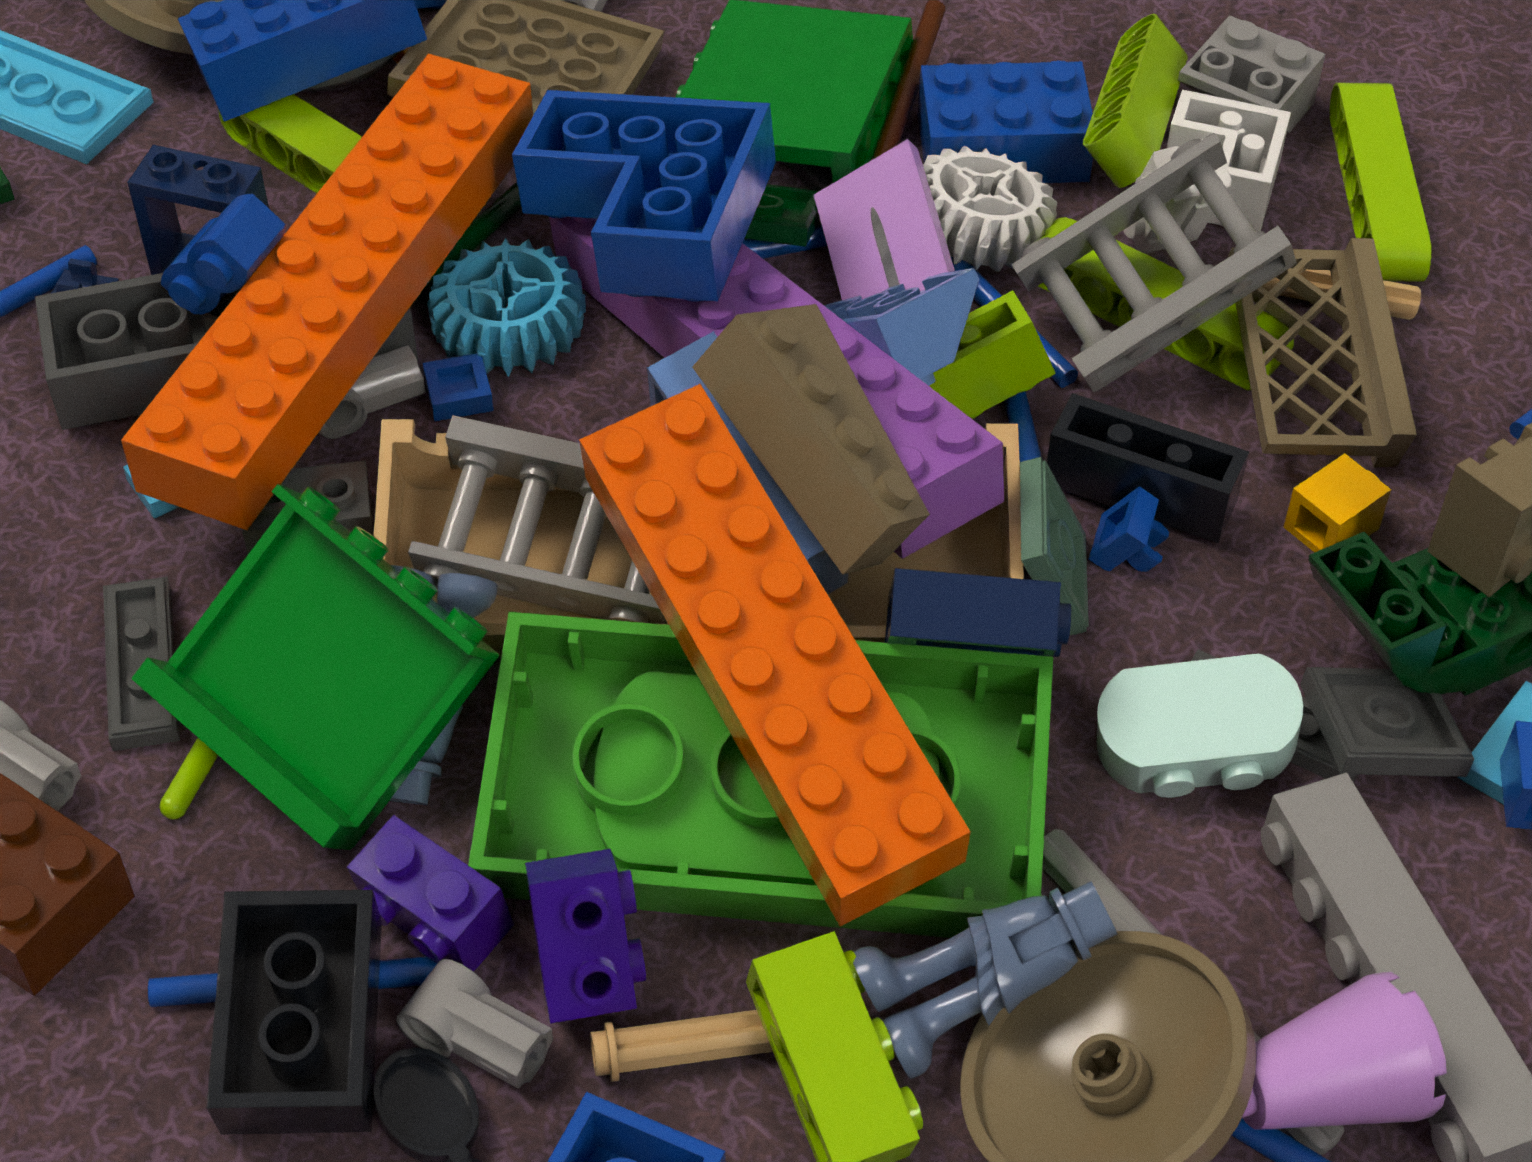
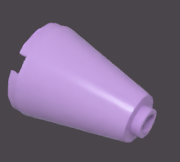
[1242,972,1447,1130]

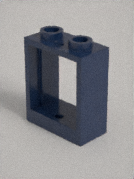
[127,145,269,275]
[884,568,1071,657]

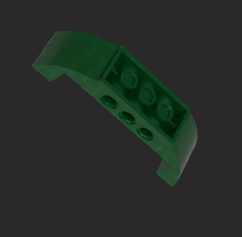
[1308,532,1532,696]

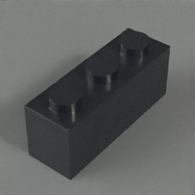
[1047,393,1249,543]

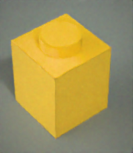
[1283,453,1391,553]

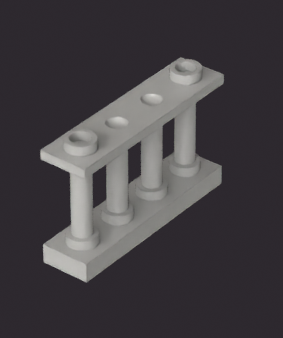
[1011,133,1297,393]
[408,415,666,624]

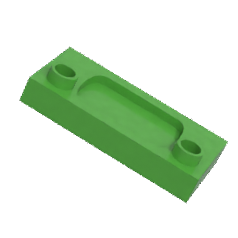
[468,612,1053,938]

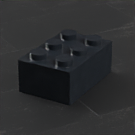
[206,890,382,1135]

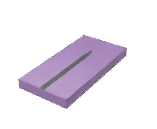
[814,139,955,300]

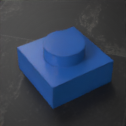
[422,353,494,421]

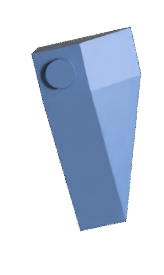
[824,268,979,386]

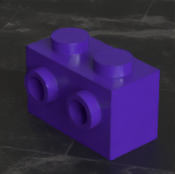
[347,815,514,972]
[525,849,646,1024]

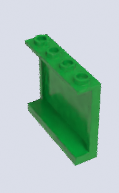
[676,0,913,183]
[131,484,499,850]

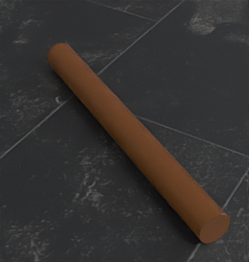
[871,0,946,160]

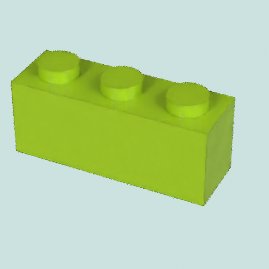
[746,931,923,1162]

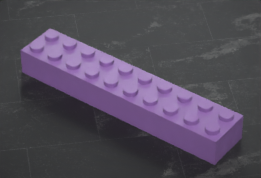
[549,217,1004,559]

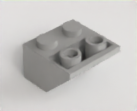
[1178,15,1326,133]

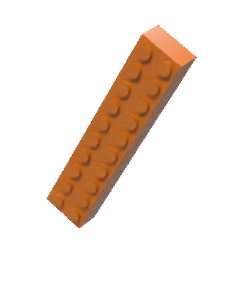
[121,53,533,530]

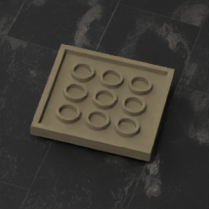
[387,0,664,115]

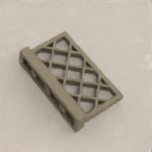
[1227,238,1417,467]

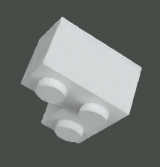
[1167,90,1291,232]

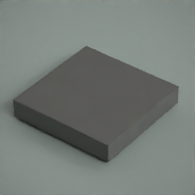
[1300,667,1474,777]

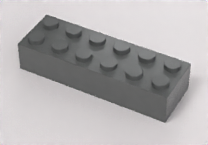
[35,259,418,430]

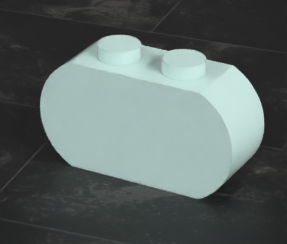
[1097,653,1303,798]

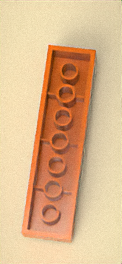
[579,384,971,927]

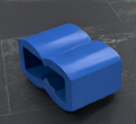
[161,194,286,314]

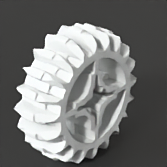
[923,146,1058,272]

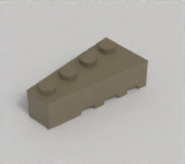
[692,304,930,575]
[1427,423,1532,597]

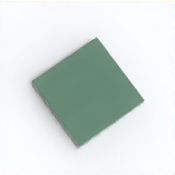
[1020,457,1089,635]

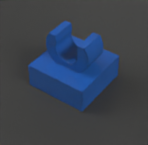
[1089,486,1169,572]

